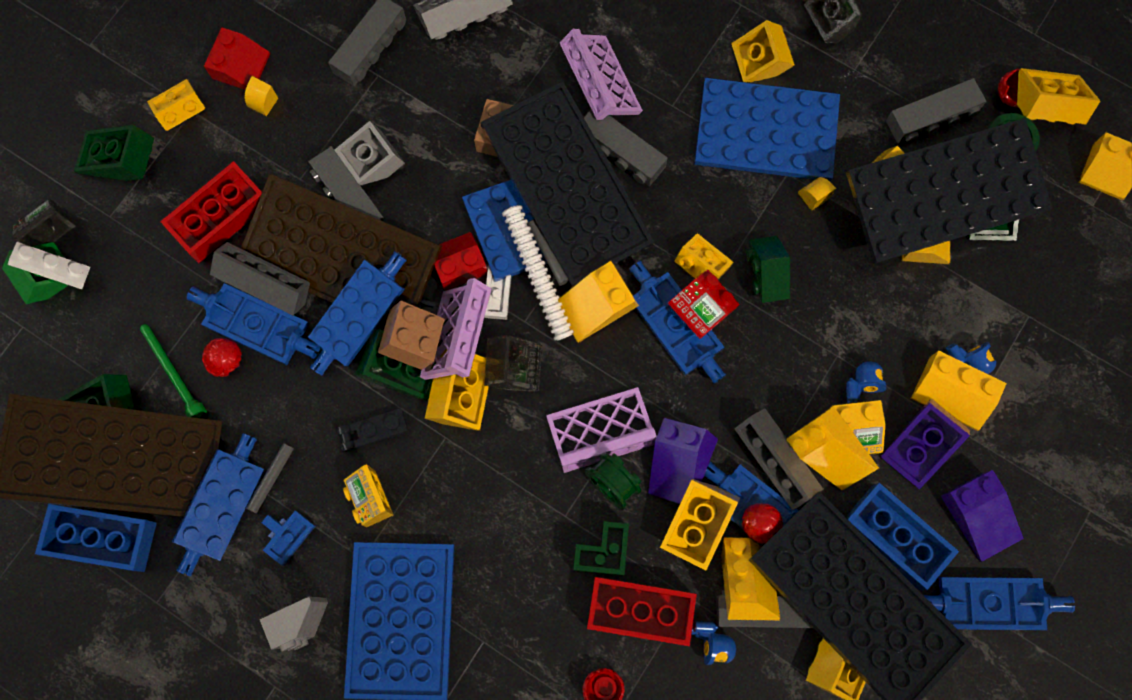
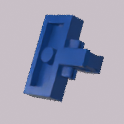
[261,510,316,566]

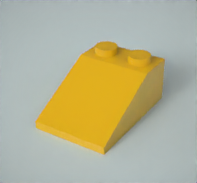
[558,261,639,343]
[786,406,879,490]

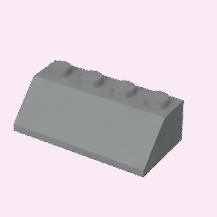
[413,0,513,40]

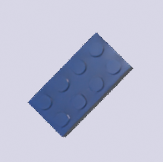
[845,483,959,591]
[35,504,157,572]

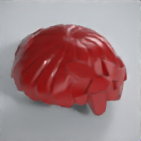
[998,68,1020,108]
[202,338,242,377]
[742,503,783,544]
[583,668,625,700]

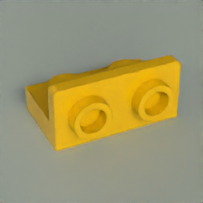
[147,79,205,131]
[675,233,733,279]

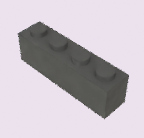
[328,0,406,86]
[886,78,987,144]
[584,109,668,187]
[308,146,385,222]
[210,242,310,316]
[735,408,823,510]
[716,590,813,628]

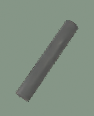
[527,220,569,286]
[246,443,294,514]

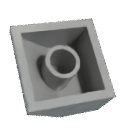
[335,121,405,185]

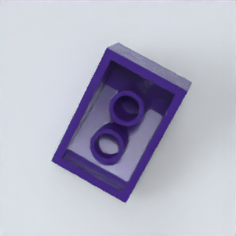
[881,399,970,489]
[648,418,718,504]
[941,470,1024,562]

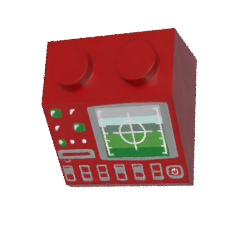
[668,270,740,339]

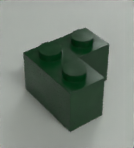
[746,236,790,303]
[574,521,629,576]

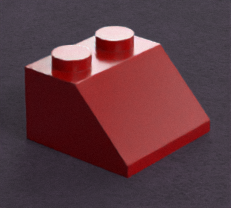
[204,28,270,90]
[435,232,488,291]

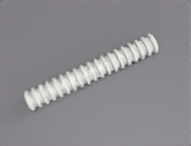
[502,205,574,341]

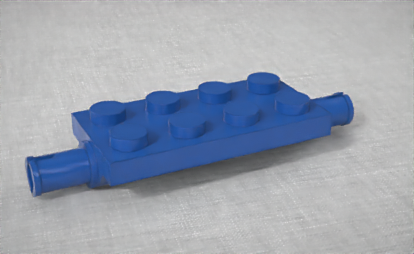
[308,251,407,375]
[629,261,726,384]
[187,283,320,365]
[172,433,264,576]
[704,461,799,546]
[924,577,1075,630]

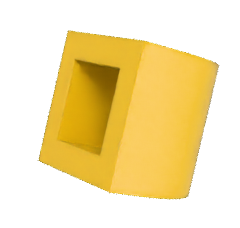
[245,76,278,116]
[798,177,836,211]

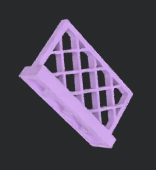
[560,29,643,120]
[420,278,491,380]
[546,387,657,473]

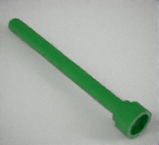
[140,324,207,418]

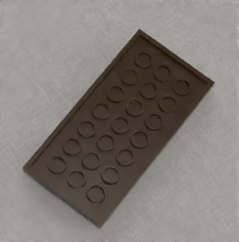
[241,173,442,325]
[0,394,222,517]

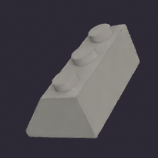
[260,596,328,652]

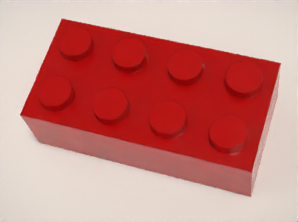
[160,161,262,263]
[587,577,697,646]

